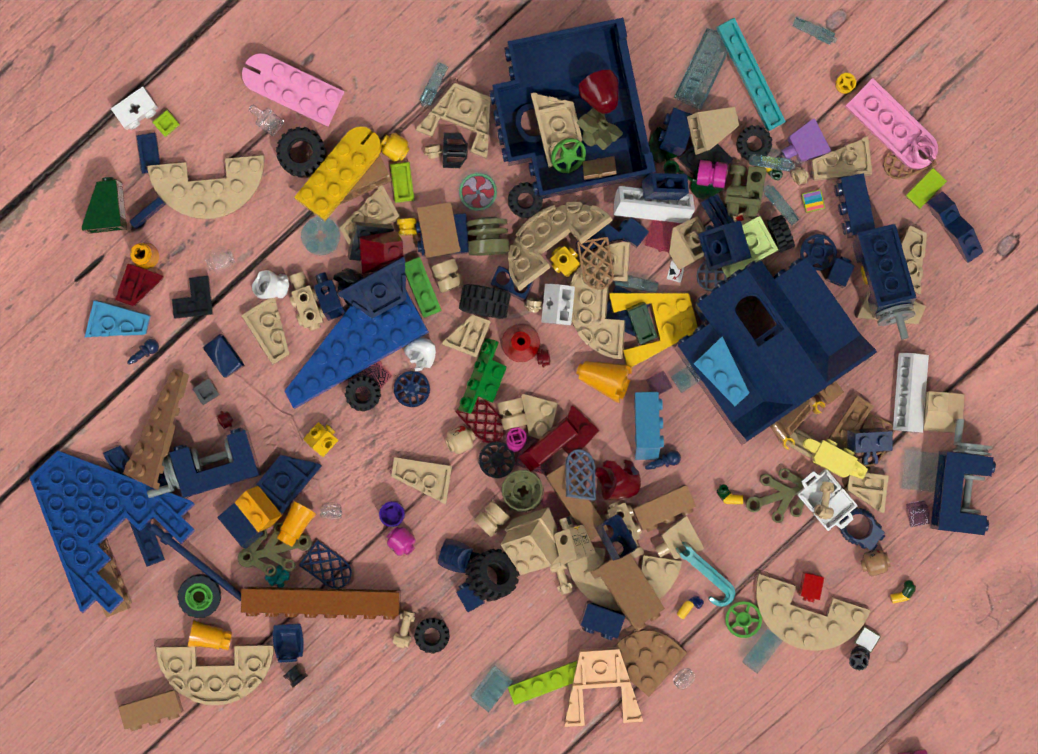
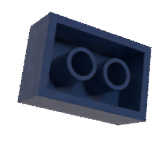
[834,173,875,239]

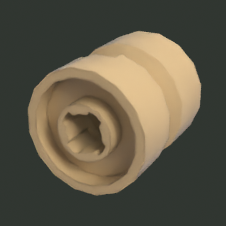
[431,259,464,293]
[497,398,528,430]
[474,500,510,537]

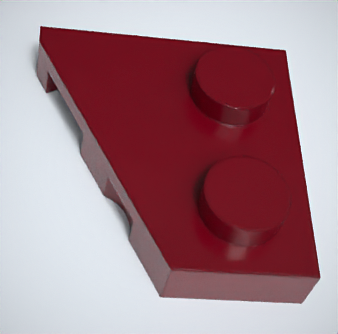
[115,264,164,307]
[562,405,600,459]

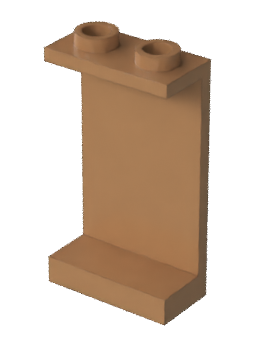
[591,551,665,632]

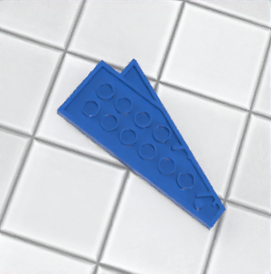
[285,290,429,409]

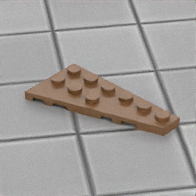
[123,368,189,490]

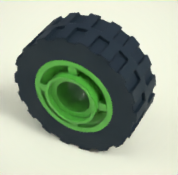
[177,574,221,618]

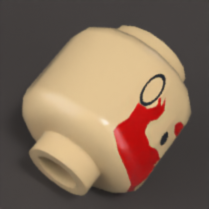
[445,426,475,454]

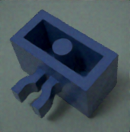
[847,428,893,465]

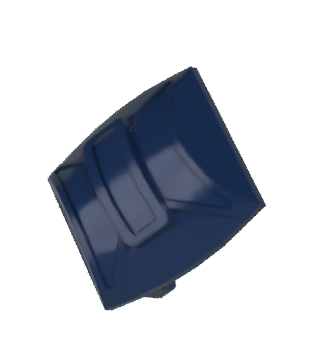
[438,539,480,573]
[273,623,304,663]

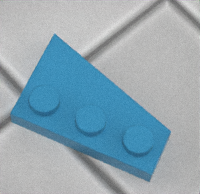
[84,300,151,338]
[694,336,750,406]

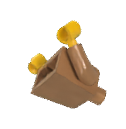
[770,397,826,450]

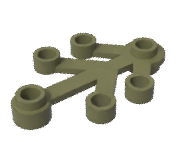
[746,468,814,523]
[238,522,312,577]

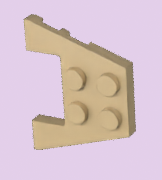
[416,83,491,159]

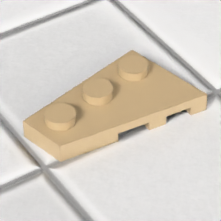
[812,136,872,181]
[340,185,401,246]
[901,225,927,294]

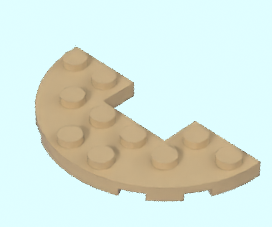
[147,155,264,219]
[508,202,613,291]
[570,242,631,359]
[567,547,682,611]
[756,574,870,651]
[156,645,274,705]

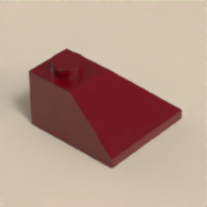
[359,231,404,274]

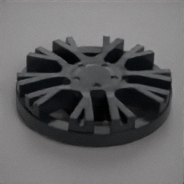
[479,442,515,478]

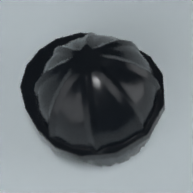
[333,268,364,307]

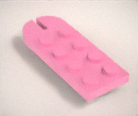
[242,54,344,127]
[845,78,938,169]

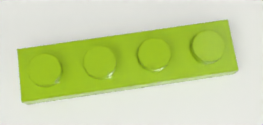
[508,660,577,705]

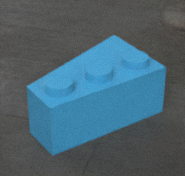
[634,392,664,460]

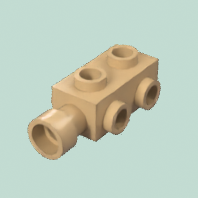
[289,272,325,331]
[605,501,644,558]

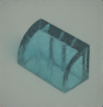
[471,665,513,712]

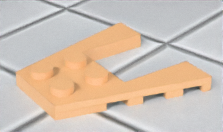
[565,647,643,727]

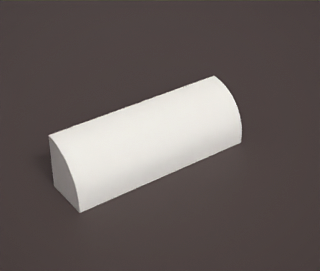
[613,186,695,223]
[893,353,929,433]

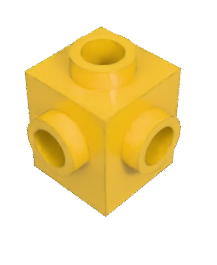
[550,246,581,278]
[303,422,339,457]

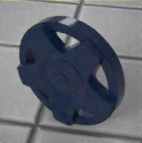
[800,234,837,271]

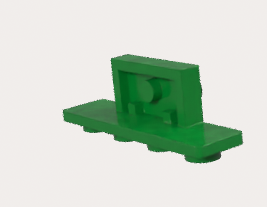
[458,338,507,414]

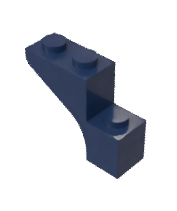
[927,191,983,263]
[576,217,649,253]

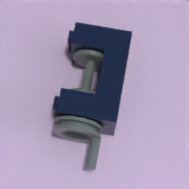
[852,224,917,340]
[930,419,996,535]
[147,427,262,498]

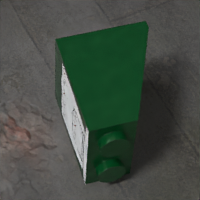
[82,177,127,234]

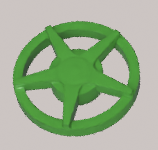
[551,138,586,173]
[725,601,762,638]

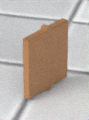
[583,156,616,180]

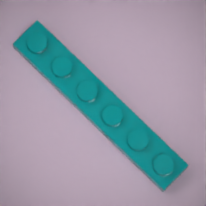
[716,18,786,131]

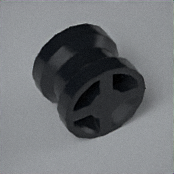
[849,646,870,671]
[283,664,308,688]

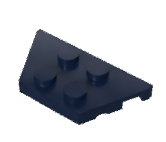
[337,256,407,318]
[256,455,322,524]

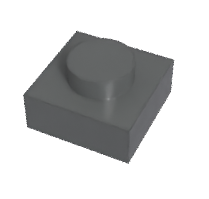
[193,379,220,405]

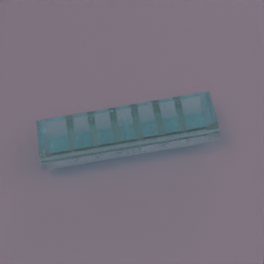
[674,28,728,110]

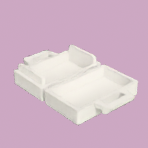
[797,469,857,531]

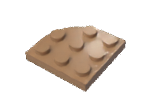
[614,630,687,697]

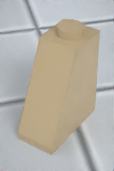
[687,107,739,155]

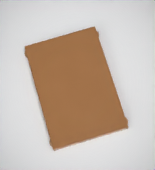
[417,202,461,258]

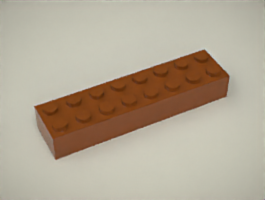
[241,587,401,620]

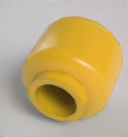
[381,133,410,162]

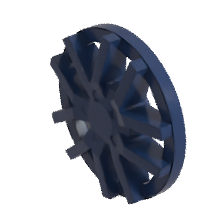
[394,371,430,407]

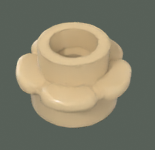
[424,144,443,159]
[791,166,809,185]
[524,298,543,312]

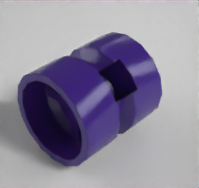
[379,501,405,527]

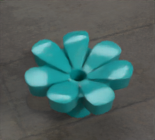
[265,565,290,588]

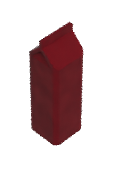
[518,417,578,472]

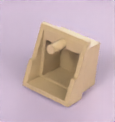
[501,507,560,575]

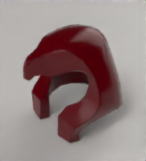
[579,70,618,114]
[595,460,641,500]

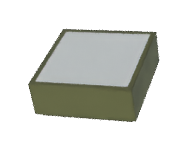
[854,626,881,653]

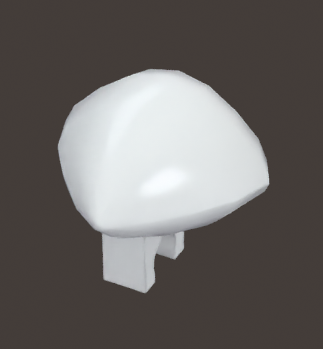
[404,338,436,371]

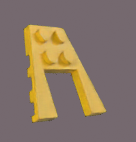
[609,293,697,367]

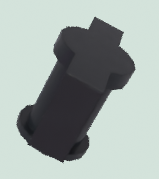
[443,132,468,168]

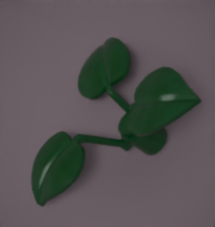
[640,127,725,200]

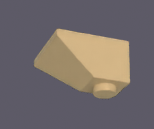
[669,216,705,270]
[923,391,965,433]

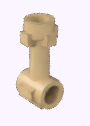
[814,482,834,520]
[549,562,573,595]
[393,610,416,648]

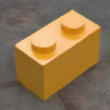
[234,486,282,532]

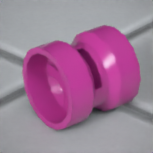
[506,427,526,452]

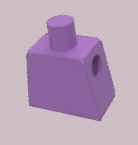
[781,118,831,163]

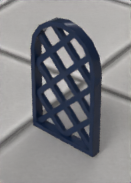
[299,540,352,589]

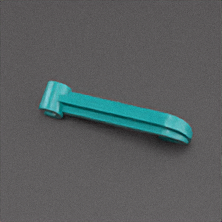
[676,542,735,607]

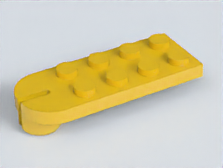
[294,126,382,221]

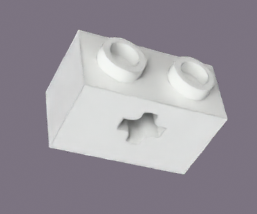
[111,87,158,130]
[541,284,575,325]

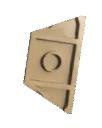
[531,93,582,168]

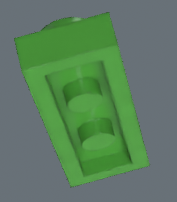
[405,257,442,318]

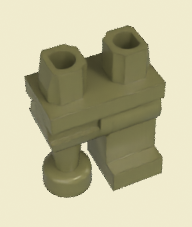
[726,165,766,219]

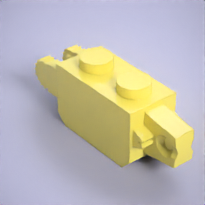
[802,438,868,479]

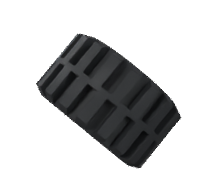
[276,127,326,178]
[459,284,511,319]
[465,549,520,602]

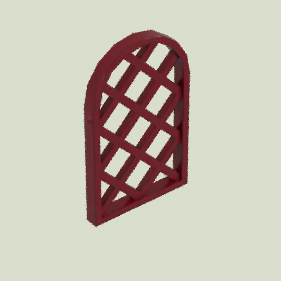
[455,397,505,443]

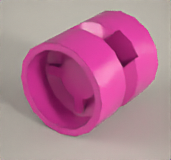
[697,160,728,188]

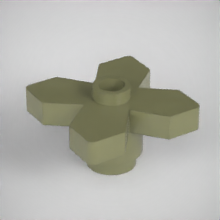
[577,108,623,150]

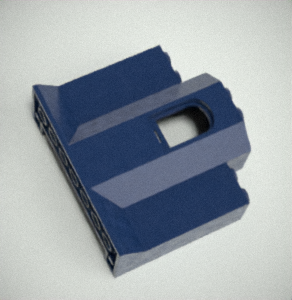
[489,17,656,200]
[675,257,877,445]

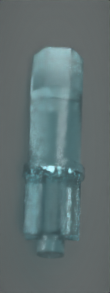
[792,16,838,45]
[419,62,448,108]
[749,154,795,172]
[764,185,800,225]
[614,275,659,293]

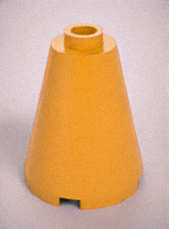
[576,361,633,403]

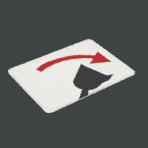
[667,261,685,282]

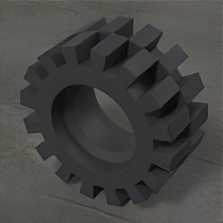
[736,125,772,162]
[508,182,543,218]
[767,214,795,253]
[345,376,381,412]
[414,618,450,654]

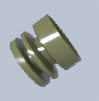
[467,217,509,256]
[502,470,544,512]

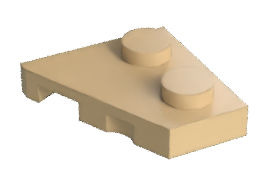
[442,314,491,358]
[521,394,558,438]
[847,473,889,513]

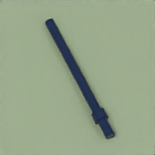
[149,523,241,601]

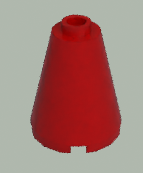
[502,324,540,362]

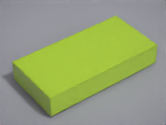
[390,162,415,203]
[906,168,947,209]

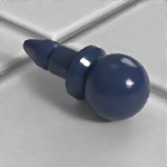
[127,339,159,365]
[645,450,681,470]

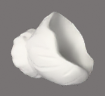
[252,270,289,299]

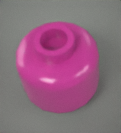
[387,527,416,556]

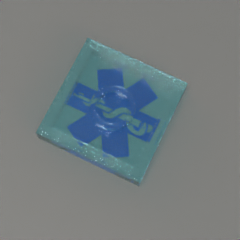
[901,450,943,492]

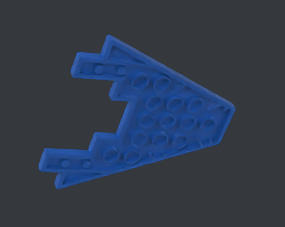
[29,451,195,614]

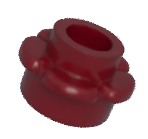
[537,349,550,368]
[216,411,233,429]

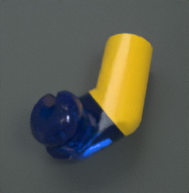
[677,596,704,619]

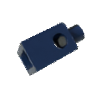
[314,272,346,321]

